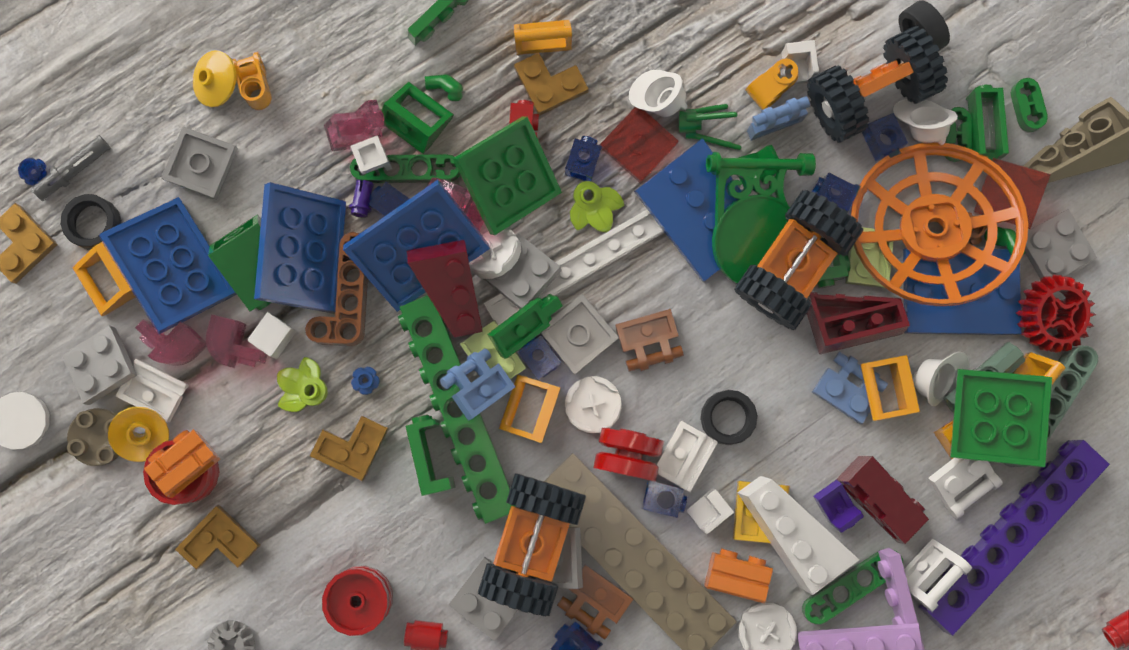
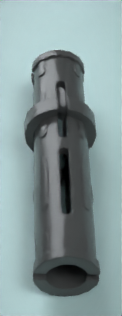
[30,135,111,201]

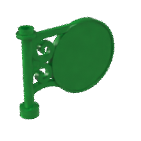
[706,152,816,284]

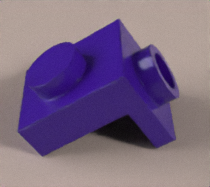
[813,479,864,533]

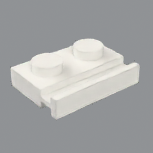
[116,359,189,422]
[656,421,718,492]

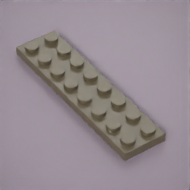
[544,453,737,650]

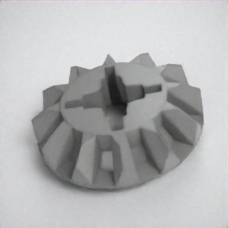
[207,620,255,650]

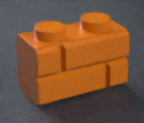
[144,429,221,498]
[704,548,773,603]

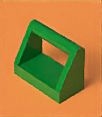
[379,82,454,154]

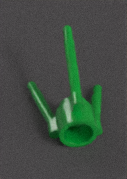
[679,104,742,150]

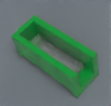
[966,84,1009,163]

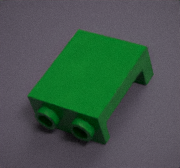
[405,415,456,496]

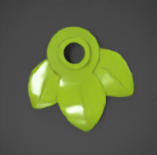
[570,181,624,233]
[277,357,328,412]

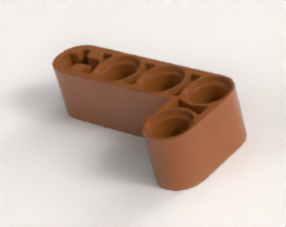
[305,232,368,346]

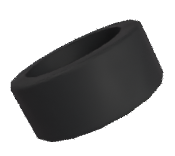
[898,0,950,51]
[60,194,122,250]
[700,390,758,445]

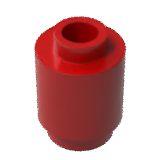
[1102,609,1129,650]
[404,620,448,650]

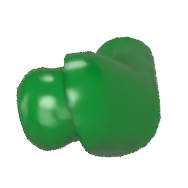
[425,74,463,102]
[984,227,1026,255]

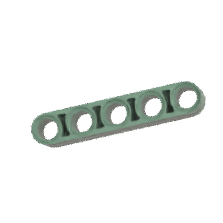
[1004,346,1098,467]

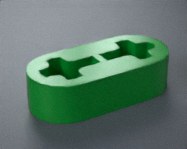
[1010,78,1048,132]
[945,107,972,162]

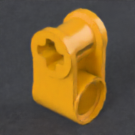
[232,52,272,110]
[745,58,798,110]

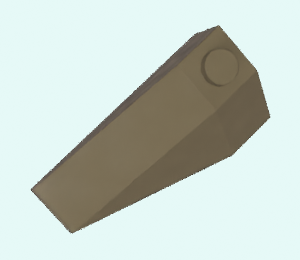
[1022,97,1129,186]

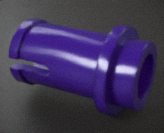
[349,180,374,218]

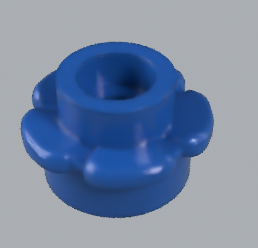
[351,366,380,395]

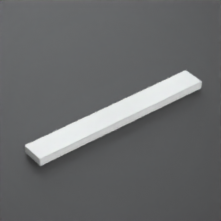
[484,210,665,325]

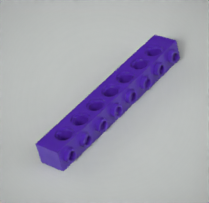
[918,440,1110,636]

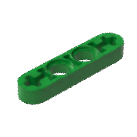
[350,154,460,183]
[802,549,903,624]

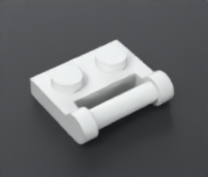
[928,458,1003,520]
[904,539,972,612]

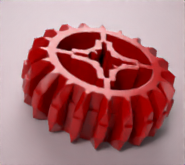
[1016,275,1096,353]

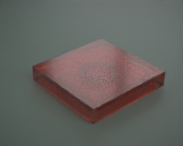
[599,107,679,184]
[974,158,1051,229]

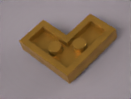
[514,53,589,116]
[0,203,58,284]
[310,416,389,481]
[175,505,260,569]

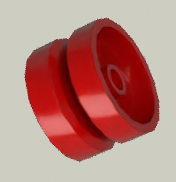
[593,427,664,482]
[143,440,220,505]
[322,566,393,636]

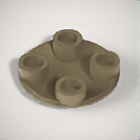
[67,408,119,466]

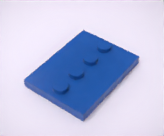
[634,139,742,281]
[343,180,490,312]
[254,182,346,313]
[99,197,237,334]
[903,248,1022,335]

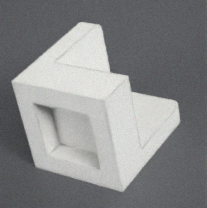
[781,40,819,83]
[351,135,392,175]
[248,312,297,359]
[686,489,734,534]

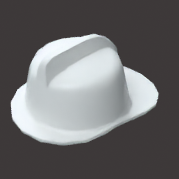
[629,70,687,117]
[893,99,958,145]
[912,351,969,406]

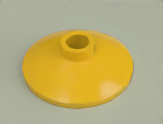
[193,50,236,107]
[108,407,169,462]

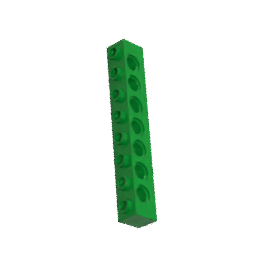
[398,295,516,524]

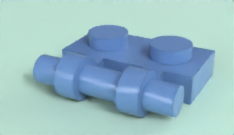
[747,96,810,141]
[440,348,515,421]
[812,351,888,424]

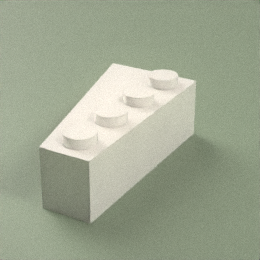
[737,476,859,595]

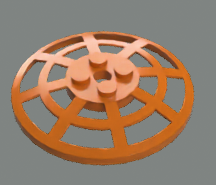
[850,142,1028,306]

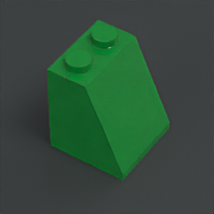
[208,214,271,312]

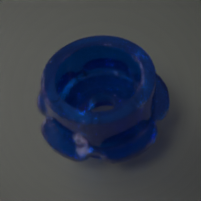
[18,158,47,185]

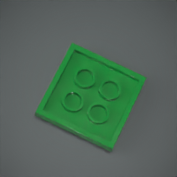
[453,116,562,235]
[950,369,1052,467]

